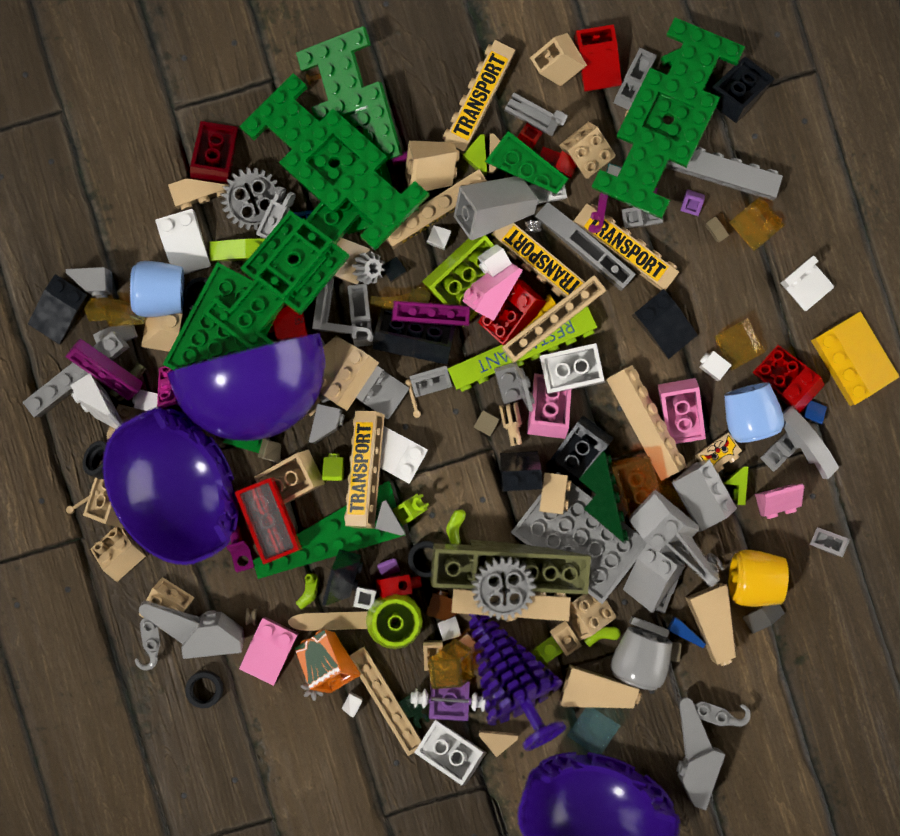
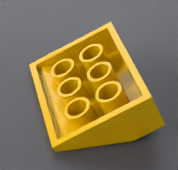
[811,311,899,406]

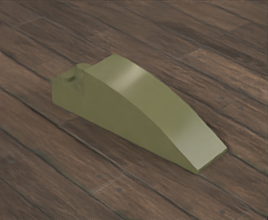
[431,539,591,594]

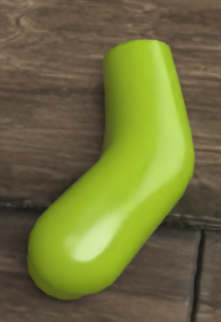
[446,509,466,544]
[296,573,319,610]
[584,627,621,647]

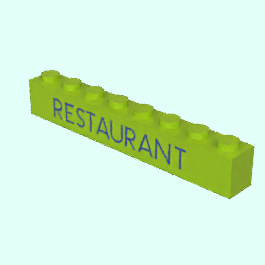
[447,307,597,392]

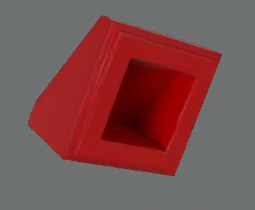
[517,123,543,149]

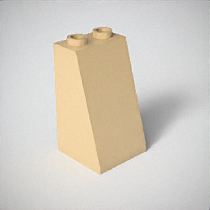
[685,583,736,666]
[558,664,641,708]

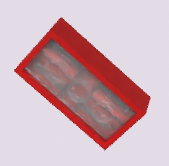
[235,477,302,564]

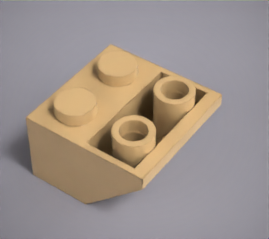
[530,33,587,86]
[90,527,146,582]

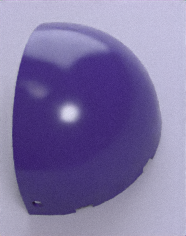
[167,334,325,441]
[103,408,239,565]
[518,752,680,836]

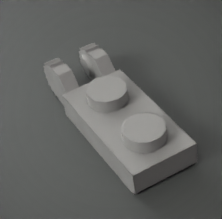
[256,187,296,239]

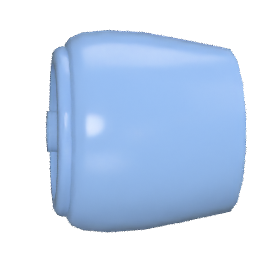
[130,261,184,318]
[724,383,784,443]

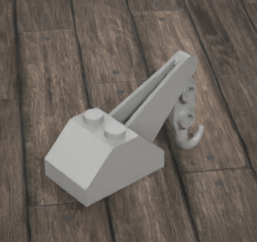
[629,490,725,587]
[135,601,245,671]
[676,697,751,810]

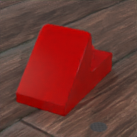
[540,146,577,179]

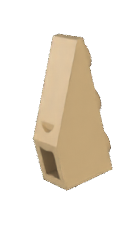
[168,179,229,210]

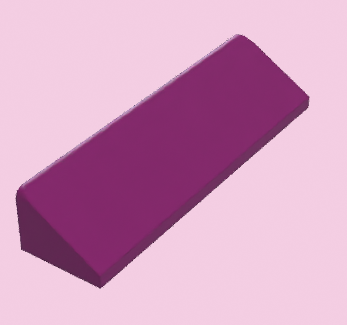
[391,301,470,326]
[65,339,143,401]

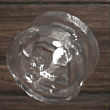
[524,221,542,233]

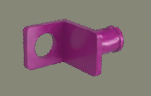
[226,526,254,573]

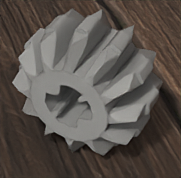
[352,252,385,284]

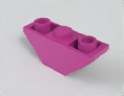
[157,366,179,409]

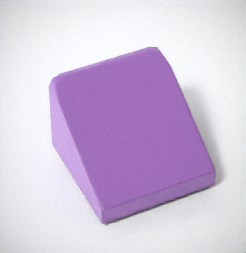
[680,189,705,216]
[377,558,400,577]

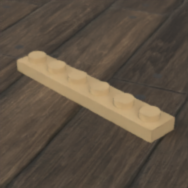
[349,646,422,756]

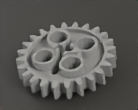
[220,167,283,230]
[471,556,536,620]

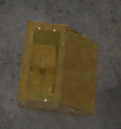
[729,197,785,251]
[428,639,474,689]

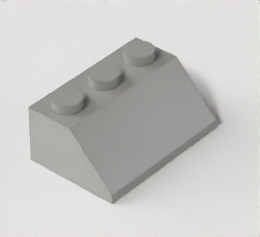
[672,459,737,532]

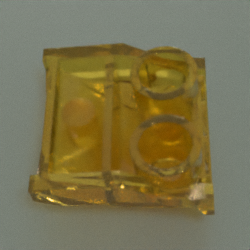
[714,318,765,371]

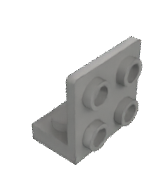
[494,362,535,412]
[356,366,409,419]

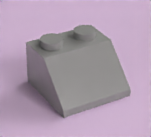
[66,267,113,299]
[309,404,345,444]

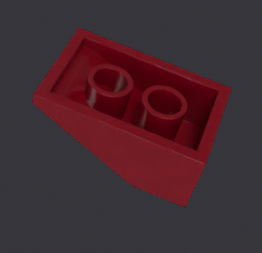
[190,121,238,185]

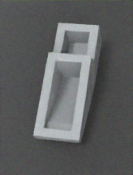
[614,48,657,110]
[348,284,373,347]

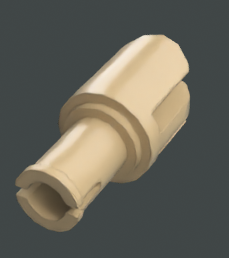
[499,402,523,446]

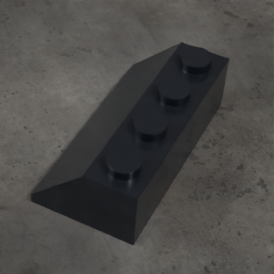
[372,308,456,364]

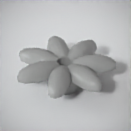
[301,678,323,701]

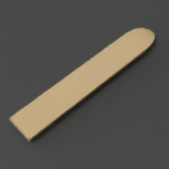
[288,611,398,631]

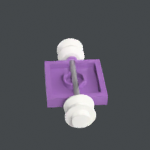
[410,679,489,721]

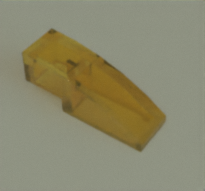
[84,298,147,326]

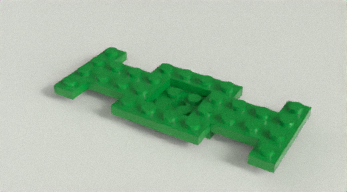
[591,17,745,219]
[296,26,419,234]
[239,73,429,250]
[203,201,373,350]

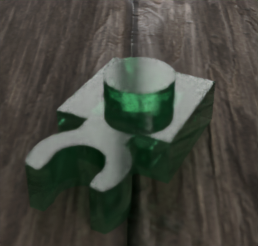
[398,691,430,728]

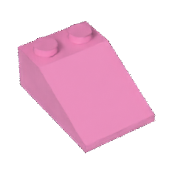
[463,263,522,321]
[527,373,571,439]
[658,378,706,444]
[755,484,804,519]
[239,617,299,686]

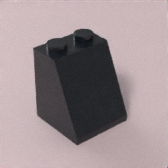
[500,451,542,491]

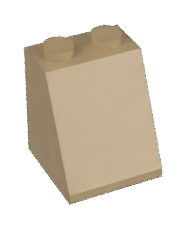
[405,141,459,191]

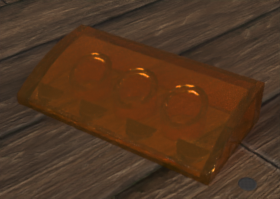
[612,456,662,535]

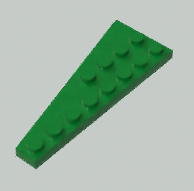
[253,481,405,579]

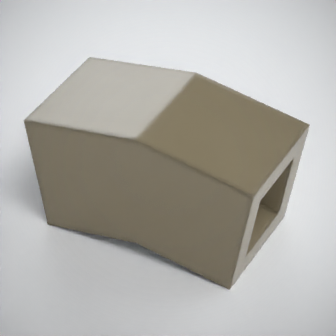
[706,217,729,242]

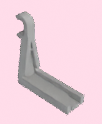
[504,93,568,136]
[312,277,374,342]

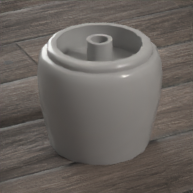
[611,627,673,690]

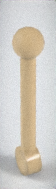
[405,379,421,418]
[66,490,100,514]

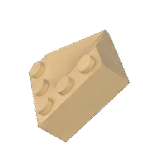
[320,336,379,411]

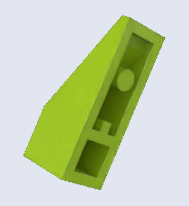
[209,239,265,261]

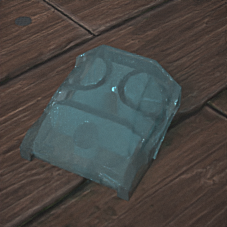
[567,707,621,754]

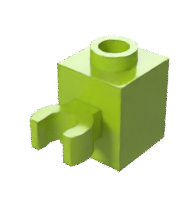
[393,494,429,526]

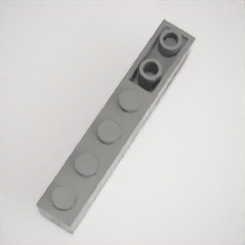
[535,202,636,291]

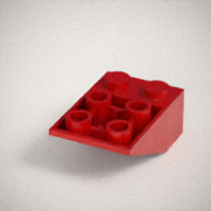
[574,24,622,92]
[478,278,547,346]
[752,345,825,413]

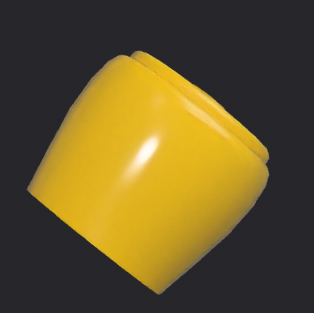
[728,550,789,607]

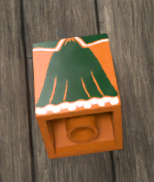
[294,629,361,693]

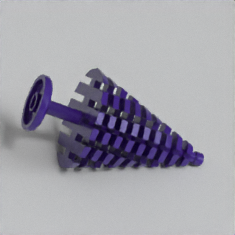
[469,614,566,751]

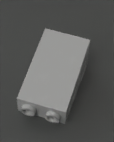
[454,176,538,240]

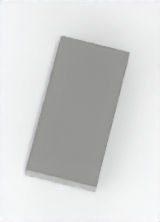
[629,616,670,637]

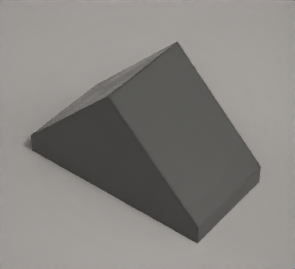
[742,604,785,634]

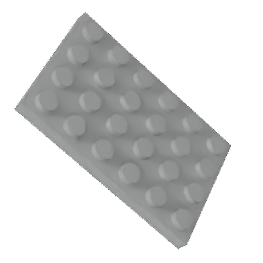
[511,472,647,604]

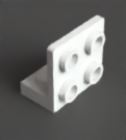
[781,256,834,311]

